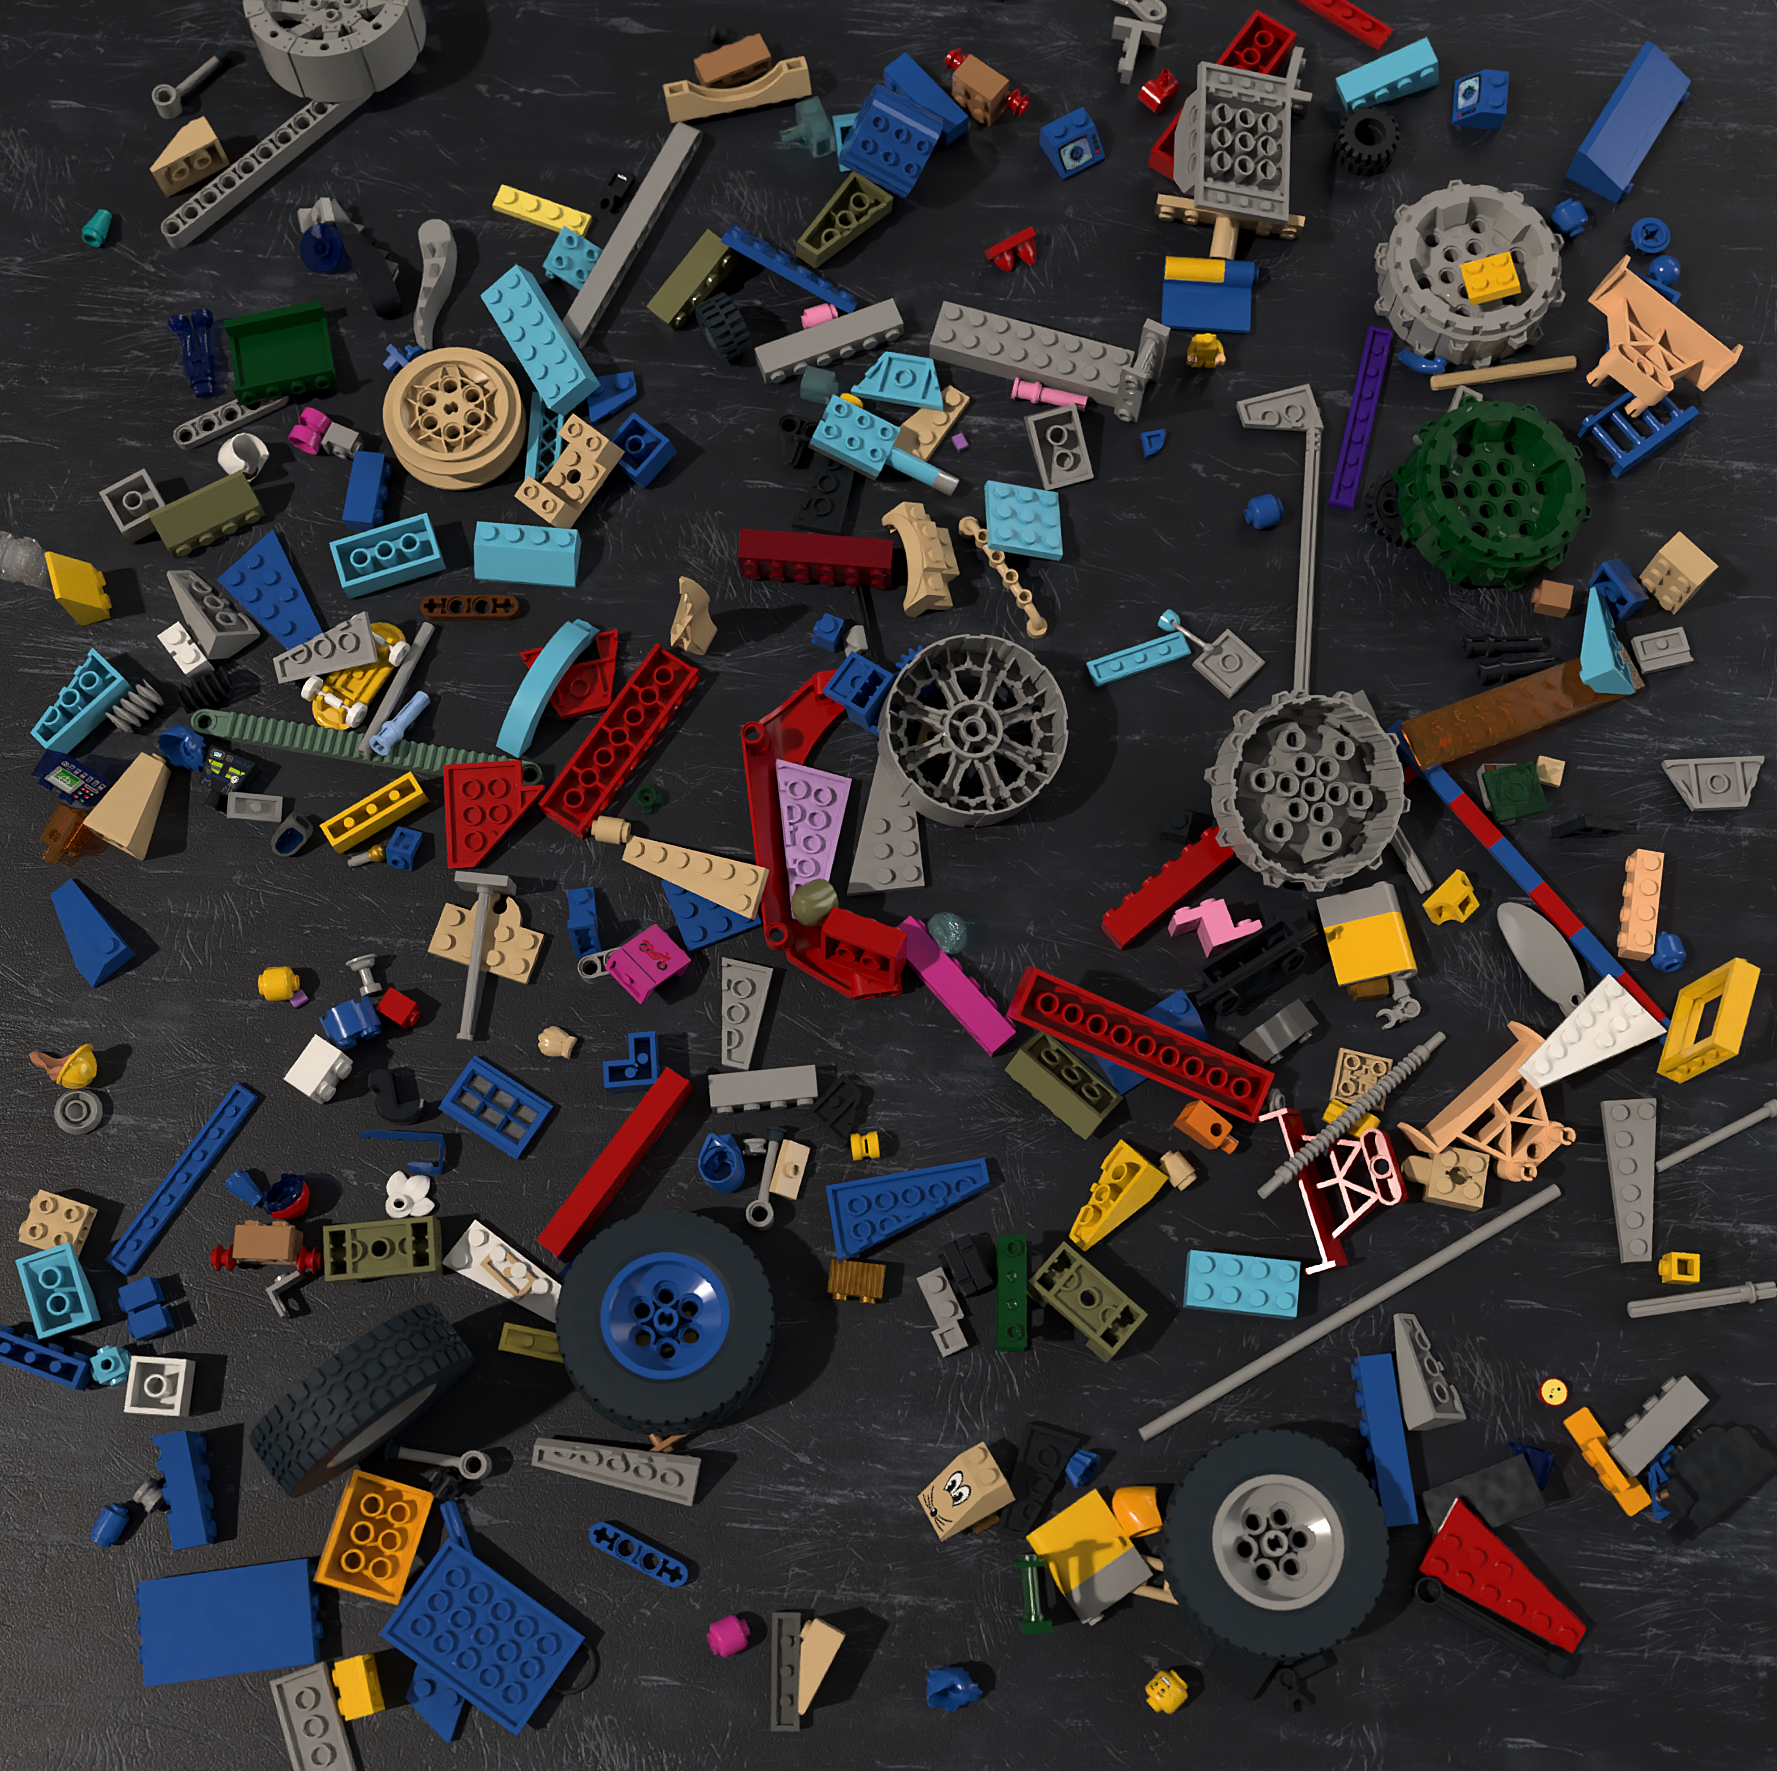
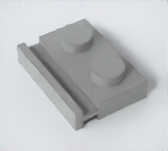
[1631,627,1694,675]

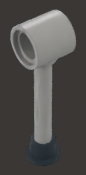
[152,45,233,119]
[746,1126,787,1231]
[383,1439,492,1480]

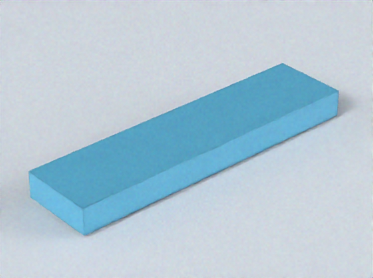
[1086,631,1191,688]

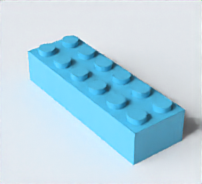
[480,264,601,416]

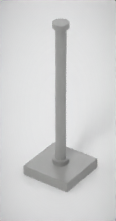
[454,871,517,1041]

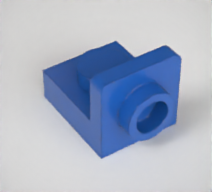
[386,826,423,871]

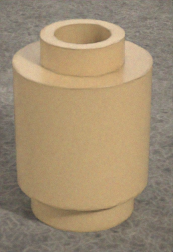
[591,816,631,845]
[1158,1150,1198,1191]

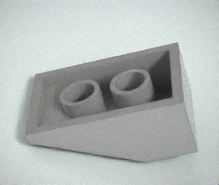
[1024,404,1094,491]

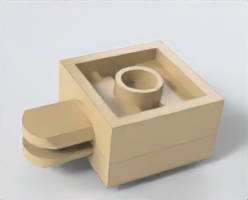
[1401,1146,1490,1212]

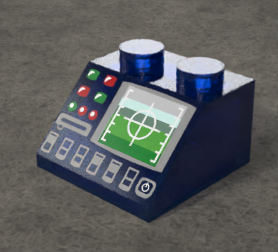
[31,749,110,805]

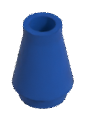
[224,1169,265,1208]

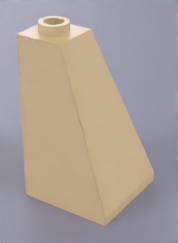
[83,752,171,861]

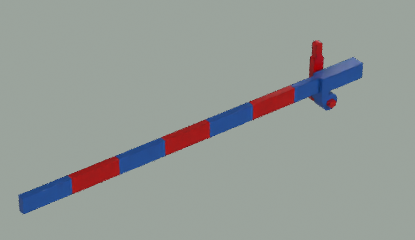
[1385,719,1671,1046]

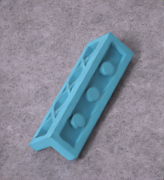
[525,392,564,482]

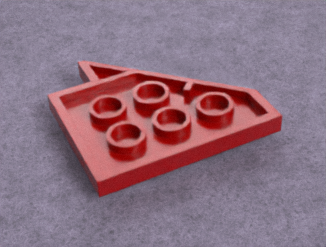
[443,760,546,869]

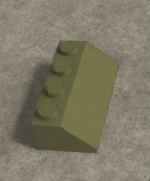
[148,470,266,558]
[1005,1031,1123,1140]

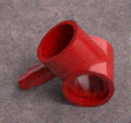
[1138,69,1180,114]

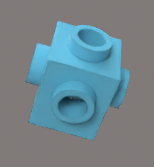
[90,1345,132,1387]

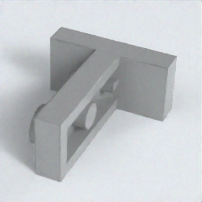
[1112,16,1162,85]
[1286,46,1312,115]

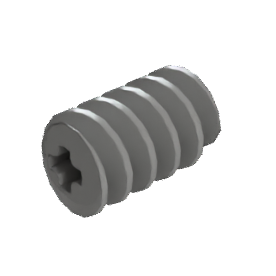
[105,679,164,734]

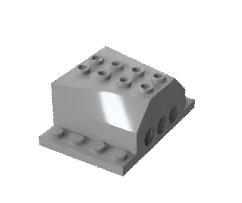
[1174,61,1291,225]

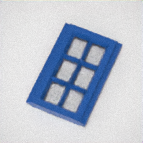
[438,1056,554,1161]

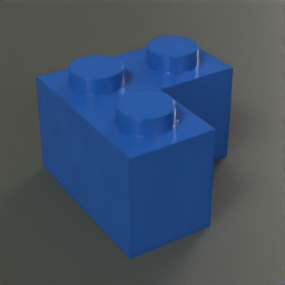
[603,1031,660,1094]

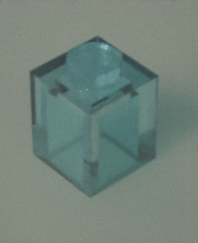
[800,366,839,405]

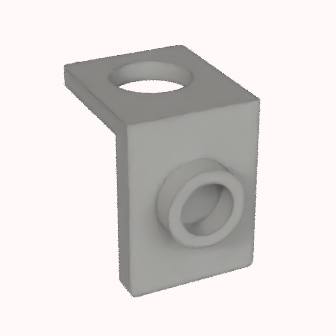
[266,1270,306,1319]

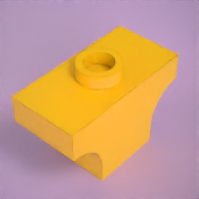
[1422,869,1480,925]

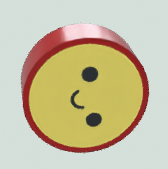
[1538,1378,1568,1407]

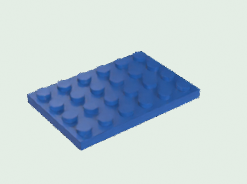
[379,1538,585,1736]

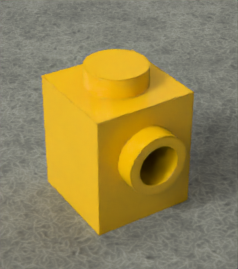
[1658,1252,1700,1285]

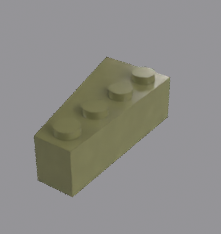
[796,171,894,269]

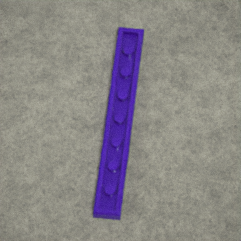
[1328,326,1394,511]

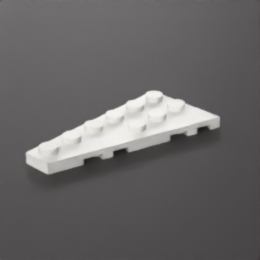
[1517,974,1667,1090]

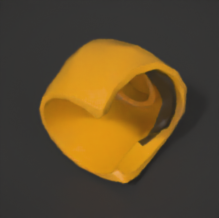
[1112,1486,1163,1538]

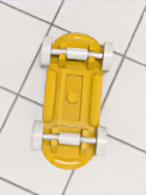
[301,614,410,731]

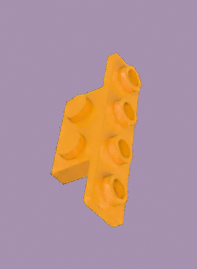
[1563,1407,1652,1516]

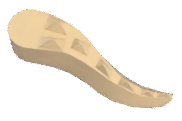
[671,576,717,655]

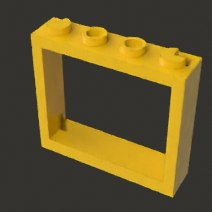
[1657,957,1760,1084]

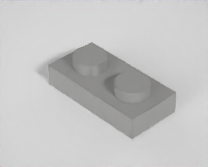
[227,792,283,823]
[917,1267,964,1328]

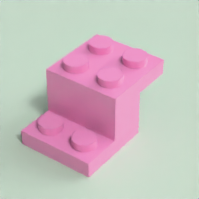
[1168,898,1262,958]

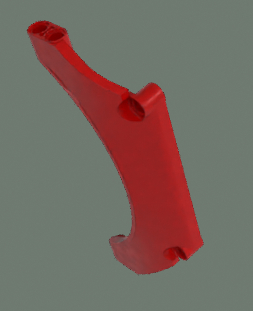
[741,669,903,1000]

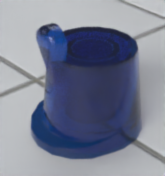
[1508,1440,1557,1491]

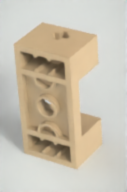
[514,413,625,529]

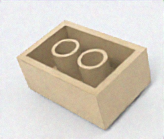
[1637,531,1718,614]

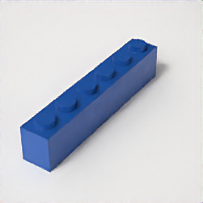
[1351,1353,1418,1527]

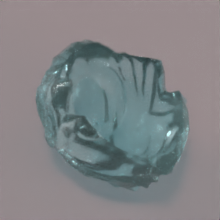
[927,911,967,955]

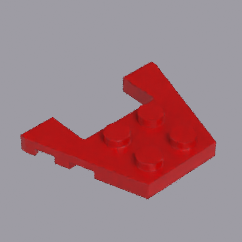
[520,629,619,720]

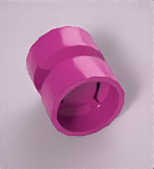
[288,407,332,455]

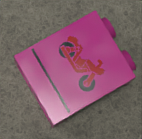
[605,924,691,1005]

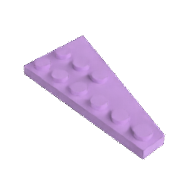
[776,759,852,920]

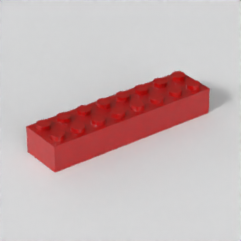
[1148,10,1297,182]

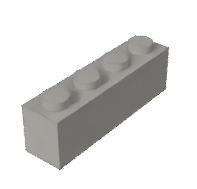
[708,1065,818,1115]
[1605,1375,1709,1478]

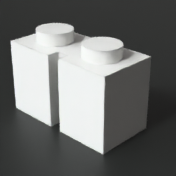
[157,622,215,682]

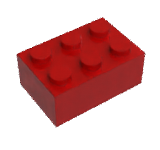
[821,907,908,987]

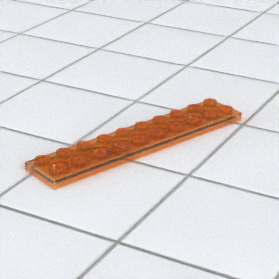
[1399,642,1645,771]

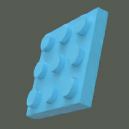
[984,480,1063,561]

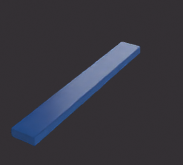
[105,1082,259,1276]

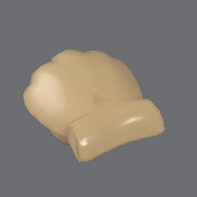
[538,1026,577,1060]

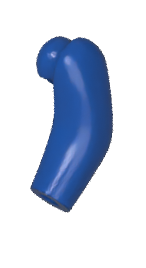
[1398,349,1447,375]

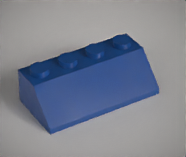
[1093,989,1209,1095]

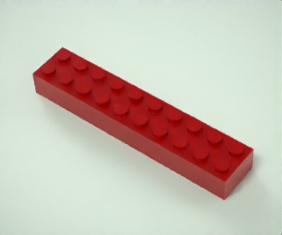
[1006,966,1275,1123]

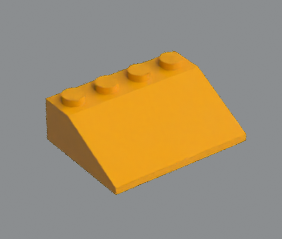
[313,1469,434,1605]

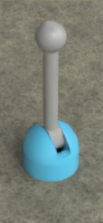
[1158,609,1214,653]

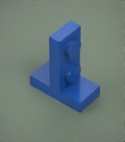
[567,886,602,959]

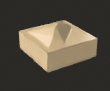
[1532,755,1565,788]

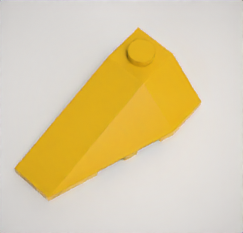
[1068,1139,1168,1251]

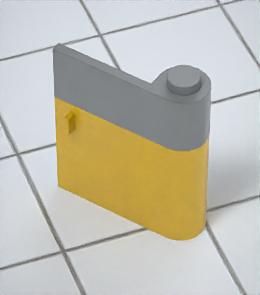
[1316,881,1418,987]
[1026,1488,1153,1626]

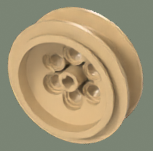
[383,347,527,490]

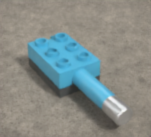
[808,394,959,496]

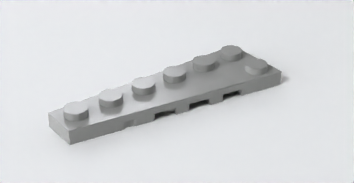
[1600,1098,1656,1263]
[532,1437,701,1506]

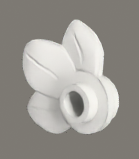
[386,1171,435,1219]

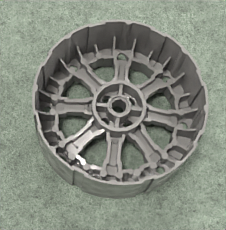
[243,0,426,102]
[877,634,1068,827]

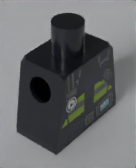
[199,745,262,812]

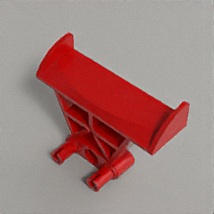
[1257,1108,1409,1275]

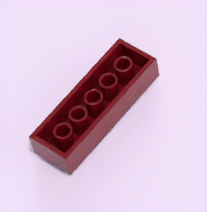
[738,528,894,590]

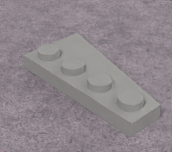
[273,611,379,684]
[722,957,774,1071]

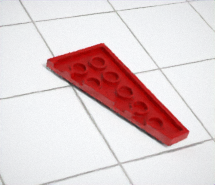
[1418,1496,1586,1653]

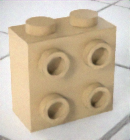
[18,1189,98,1258]

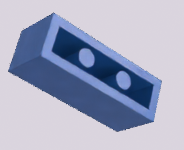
[342,450,392,532]

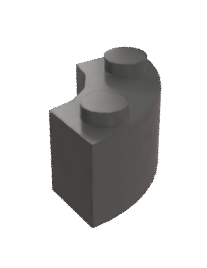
[1239,999,1319,1067]

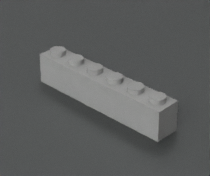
[754,298,903,384]

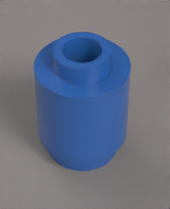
[90,1503,130,1548]

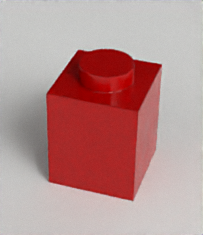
[375,987,421,1030]

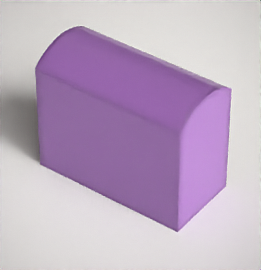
[952,433,969,453]
[290,989,309,1009]

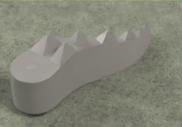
[414,219,457,351]

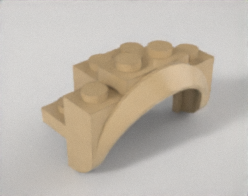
[882,501,960,617]

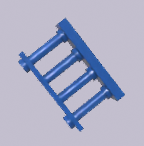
[1578,391,1699,478]

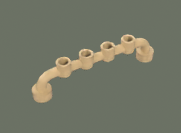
[959,517,1047,639]

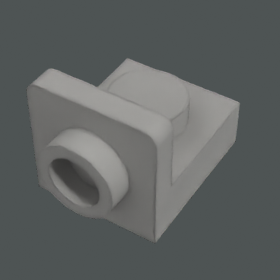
[297,198,334,233]

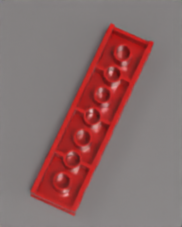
[538,643,701,840]
[536,1067,694,1263]

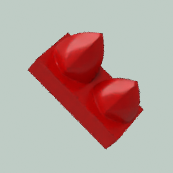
[984,226,1036,272]

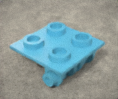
[542,226,603,290]

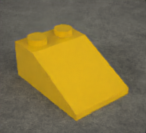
[44,551,111,627]

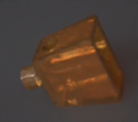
[40,803,93,865]

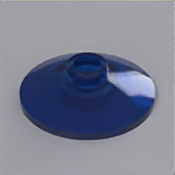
[300,223,343,273]

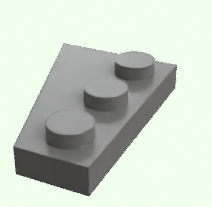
[1236,384,1324,431]

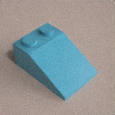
[15,1242,101,1339]

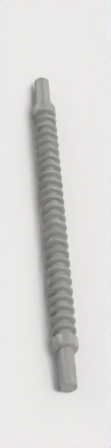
[1257,1031,1446,1199]

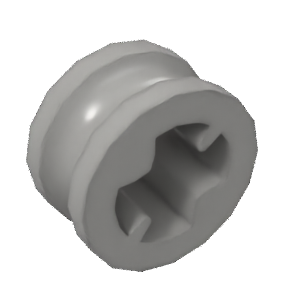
[742,1139,767,1156]

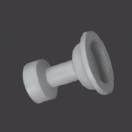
[346,954,382,996]

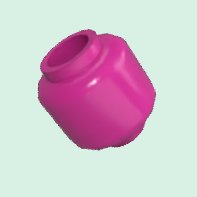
[706,1614,751,1658]

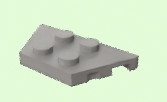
[1662,756,1764,811]

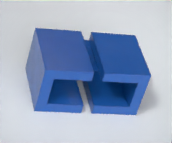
[118,1276,175,1342]

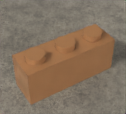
[694,33,772,89]

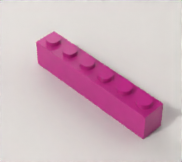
[897,915,1016,1058]

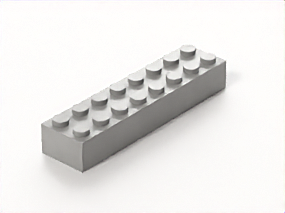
[930,301,1135,407]

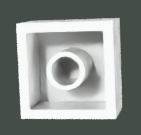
[284,1034,353,1105]
[124,1356,196,1417]

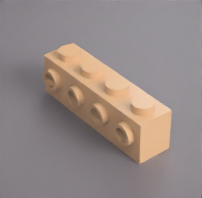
[1617,849,1664,961]

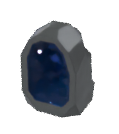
[271,812,313,857]

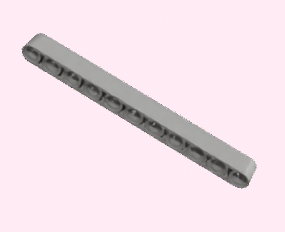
[161,93,372,249]
[562,122,702,349]

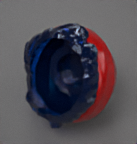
[262,1173,309,1220]

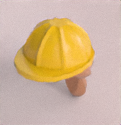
[29,1043,97,1089]

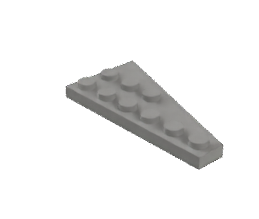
[847,737,925,896]

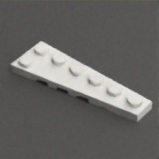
[442,1220,561,1324]

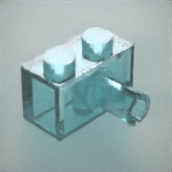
[779,96,836,159]

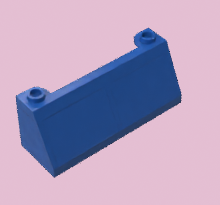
[1565,41,1691,204]

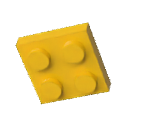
[1460,251,1521,306]

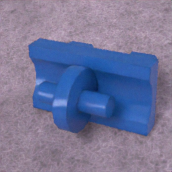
[383,344,425,374]

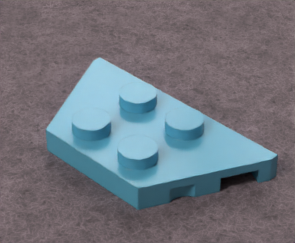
[851,351,944,411]

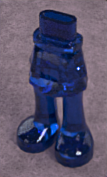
[166,309,216,398]

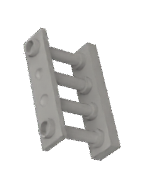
[1114,318,1171,423]

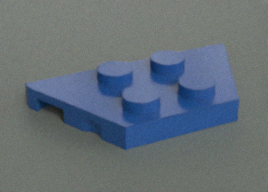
[406,1664,466,1743]

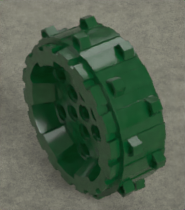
[1391,395,1593,592]

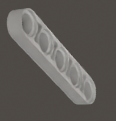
[173,396,289,450]

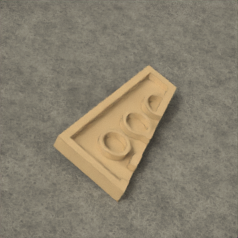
[893,385,970,462]

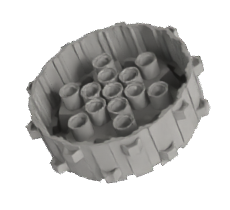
[1374,180,1566,369]
[1204,689,1411,892]

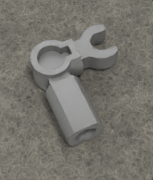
[1376,975,1421,1030]

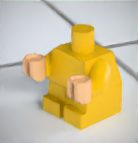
[1186,333,1226,367]

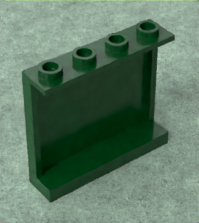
[223,300,338,406]

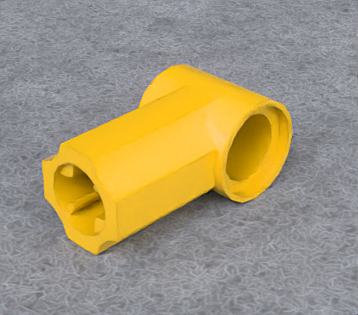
[1322,1098,1380,1142]

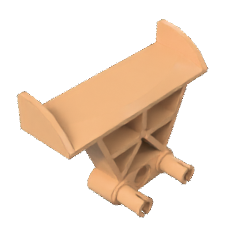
[1586,255,1743,418]
[1397,1021,1576,1182]

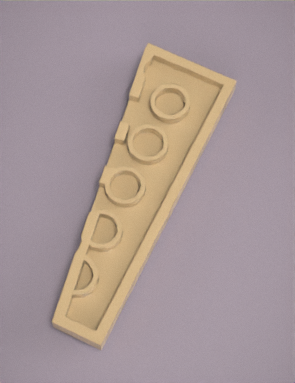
[622,835,769,920]

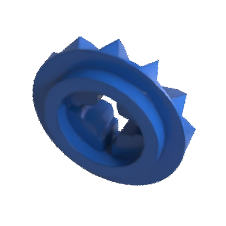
[1630,218,1671,255]

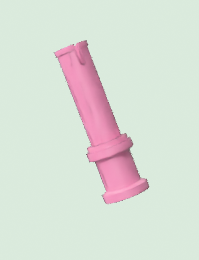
[1011,377,1088,412]

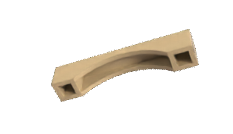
[663,56,812,123]

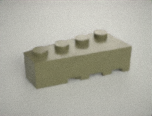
[646,229,741,331]

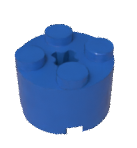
[319,996,382,1051]

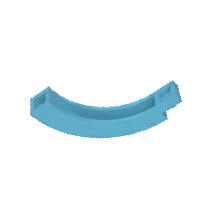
[496,619,599,758]

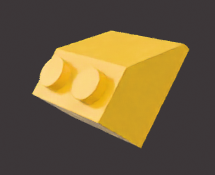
[332,1653,385,1721]

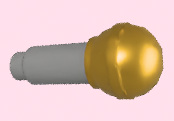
[348,845,386,867]

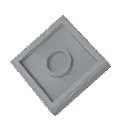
[1192,629,1265,699]

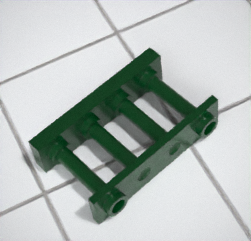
[996,1235,1027,1352]
[1011,1554,1053,1635]

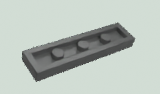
[771,1612,801,1731]

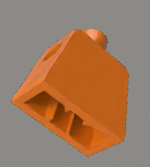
[1173,1100,1239,1154]

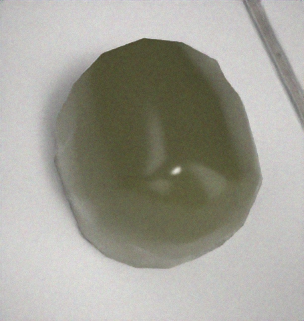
[791,878,838,927]

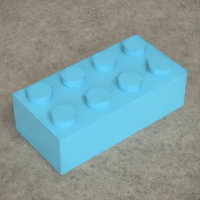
[329,513,446,599]
[1183,1250,1300,1320]

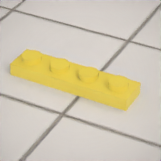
[493,185,592,238]

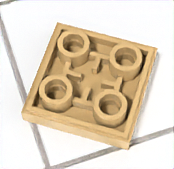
[1329,1048,1393,1112]

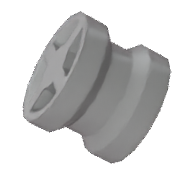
[133,1478,165,1514]

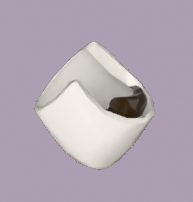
[218,433,269,482]

